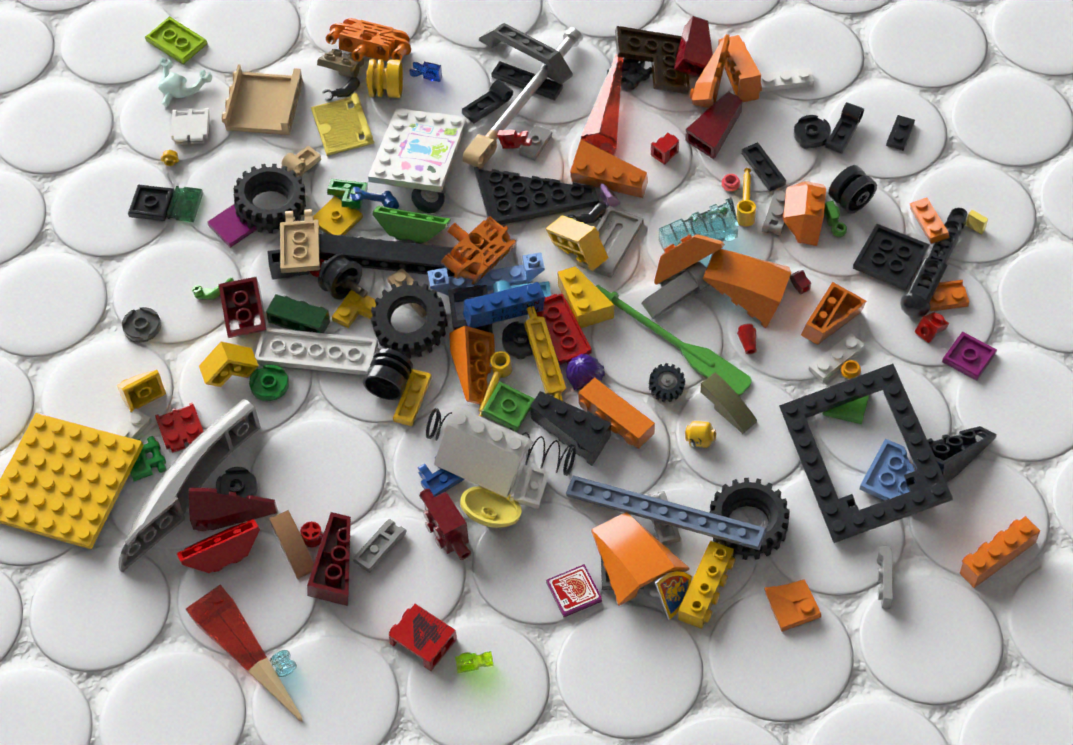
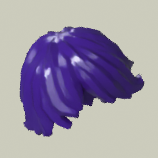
[566,354,605,390]

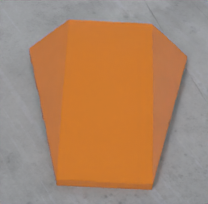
[702,249,791,328]
[591,512,690,606]

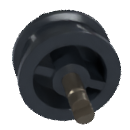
[318,253,368,300]

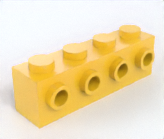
[678,540,736,629]

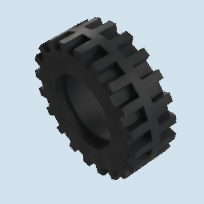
[233,163,306,233]
[371,281,448,359]
[709,477,790,560]

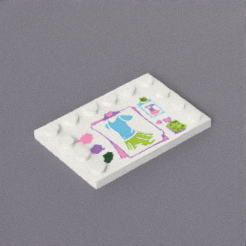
[368,108,467,192]

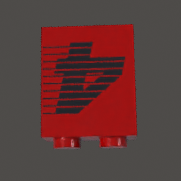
[389,604,457,671]

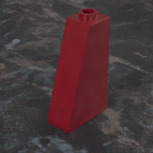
[674,16,713,77]
[685,91,742,159]

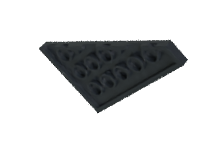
[474,167,599,225]

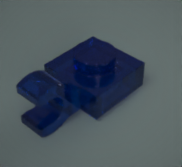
[409,61,442,82]

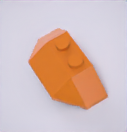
[783,181,826,246]
[654,234,725,285]

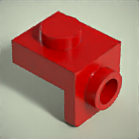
[915,312,949,343]

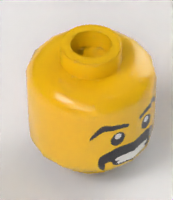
[685,421,716,448]

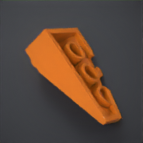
[690,34,730,108]
[449,326,495,405]

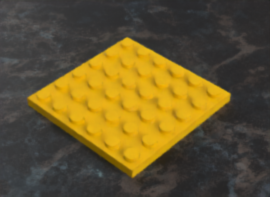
[0,413,144,550]

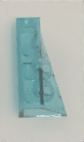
[659,197,739,252]

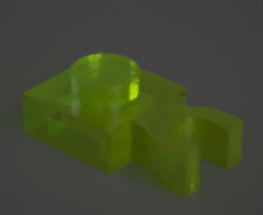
[455,651,494,673]

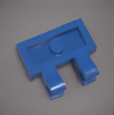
[418,456,465,497]

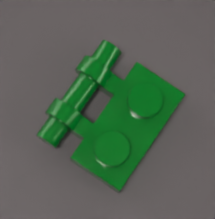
[130,436,166,481]

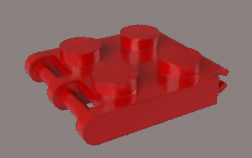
[155,402,204,453]

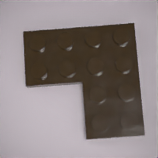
[615,26,690,94]

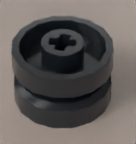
[828,165,877,214]

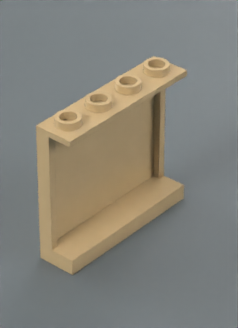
[222,64,303,135]

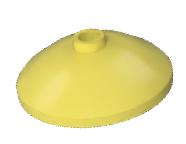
[460,486,522,528]

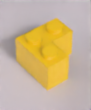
[199,341,259,387]

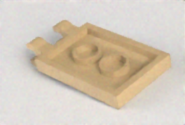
[280,209,320,273]

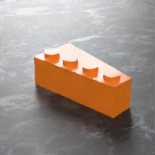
[718,35,762,103]
[570,140,648,198]

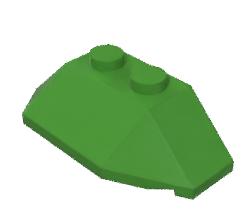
[372,206,451,243]

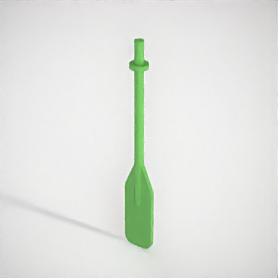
[596,285,752,396]

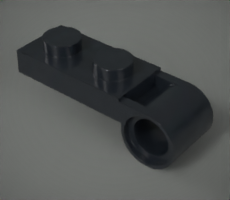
[462,80,513,124]
[825,102,864,153]

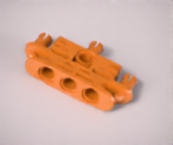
[325,18,411,62]
[441,216,516,285]

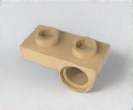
[281,145,322,177]

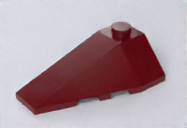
[189,488,278,532]

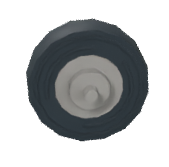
[411,189,445,213]

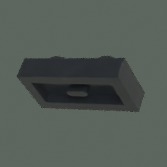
[886,115,915,151]

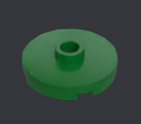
[249,365,289,401]

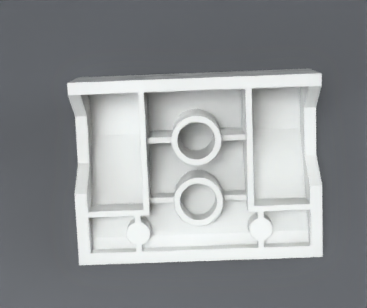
[434,406,533,498]

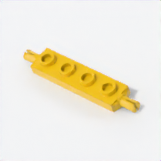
[524,306,566,401]

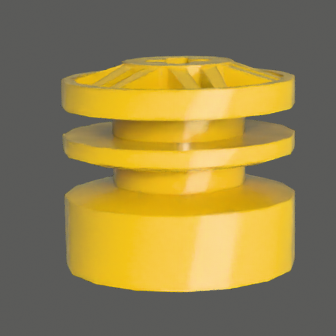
[366,59,403,98]

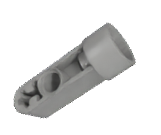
[641,261,710,319]

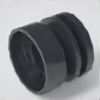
[363,349,413,400]

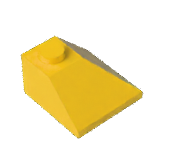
[117,370,166,412]

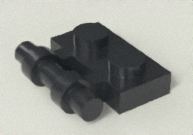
[607,58,652,92]

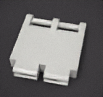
[171,108,210,145]

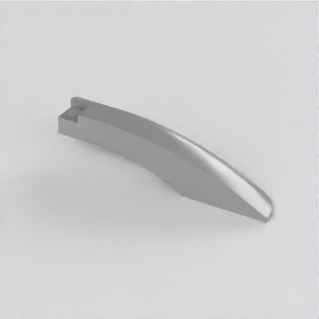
[118,399,261,572]

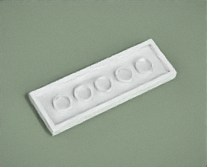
[255,328,378,375]

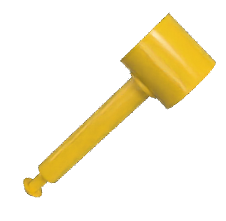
[736,168,756,227]
[478,351,512,417]

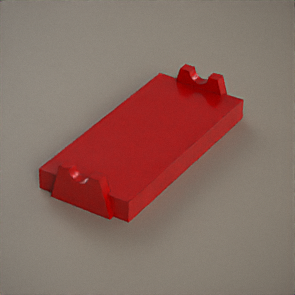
[536,293,592,365]

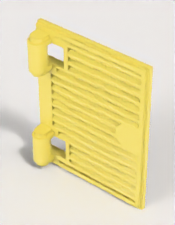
[311,93,374,156]

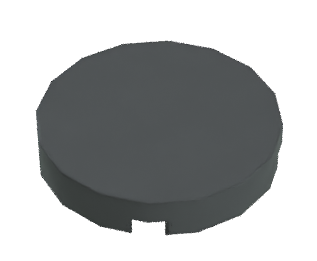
[122,307,161,342]

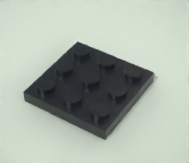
[853,224,930,290]

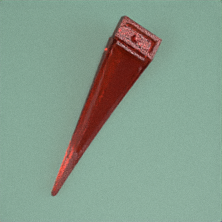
[581,53,623,156]

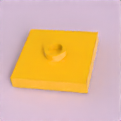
[314,196,363,235]

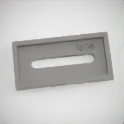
[577,206,643,278]

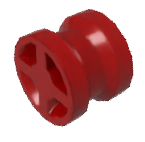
[300,521,323,548]

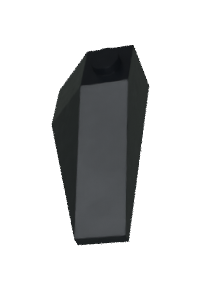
[927,426,997,482]

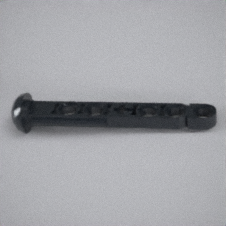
[900,207,968,318]

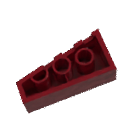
[307,512,351,606]

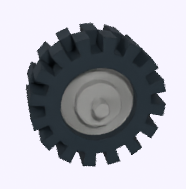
[648,363,685,402]

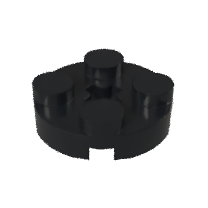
[793,115,831,149]
[502,321,533,360]
[216,467,258,498]

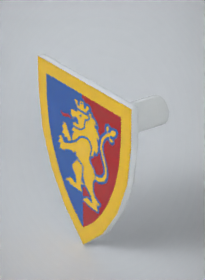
[650,571,692,620]

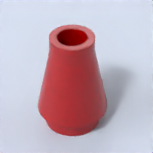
[737,324,757,354]

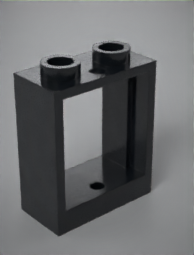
[448,285,493,333]

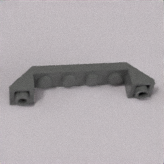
[479,23,573,85]

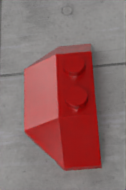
[176,519,260,573]

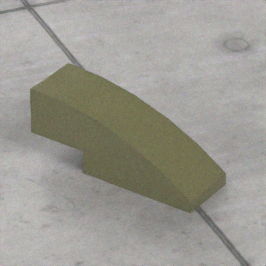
[700,372,757,434]

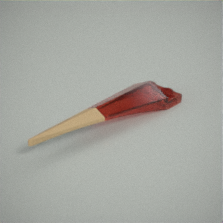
[186,584,302,721]

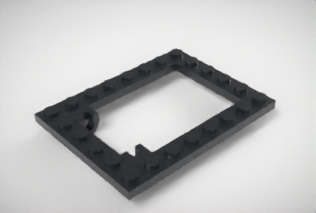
[779,363,953,543]

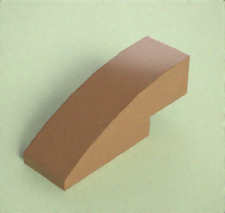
[269,510,314,579]

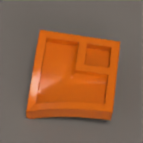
[764,579,821,632]

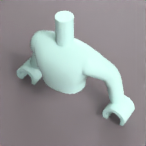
[158,57,213,107]

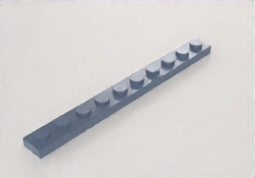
[566,475,767,550]

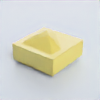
[966,210,988,235]

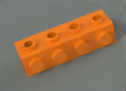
[578,377,655,449]
[960,516,1040,588]

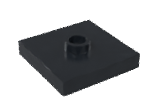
[128,184,175,221]

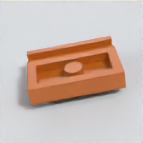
[926,280,969,312]

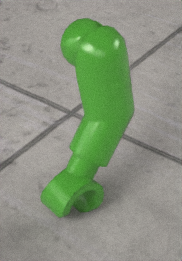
[192,278,234,300]

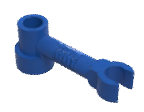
[349,187,399,209]

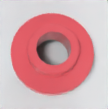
[721,174,740,191]

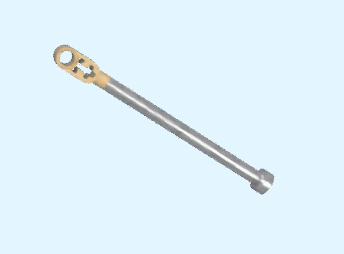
[463,27,583,168]

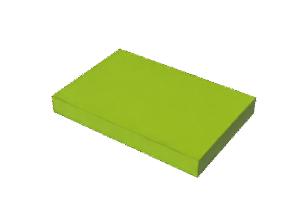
[145,16,208,65]

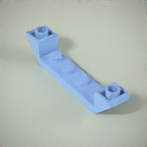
[427,253,545,296]

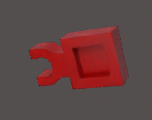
[497,130,532,149]

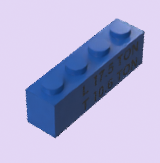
[463,282,545,328]

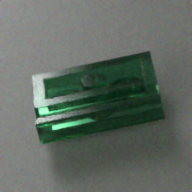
[166,186,203,222]

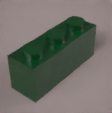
[266,294,331,333]

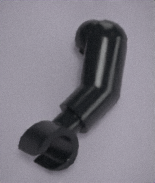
[322,77,360,101]
[567,202,607,224]

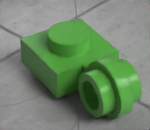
[824,200,847,237]

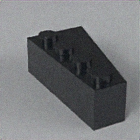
[530,391,611,466]

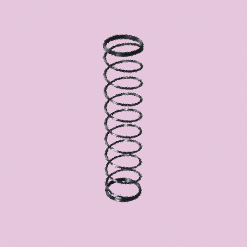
[426,408,576,476]

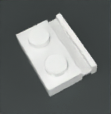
[510,463,549,509]

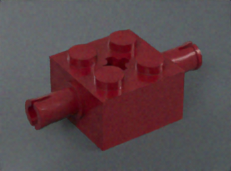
[419,488,471,560]

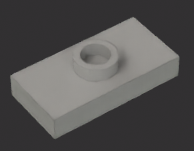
[519,125,552,161]

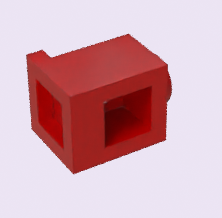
[651,133,679,165]

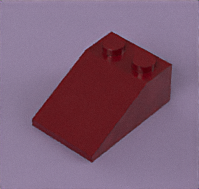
[218,277,267,338]

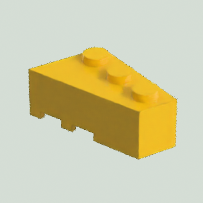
[546,215,609,271]
[557,266,614,328]

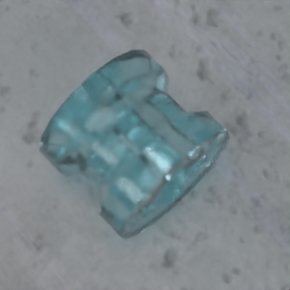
[270,650,297,677]

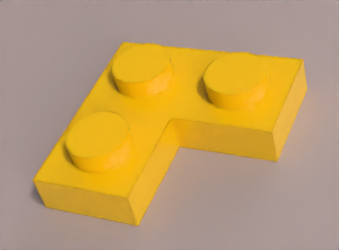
[332,289,376,328]

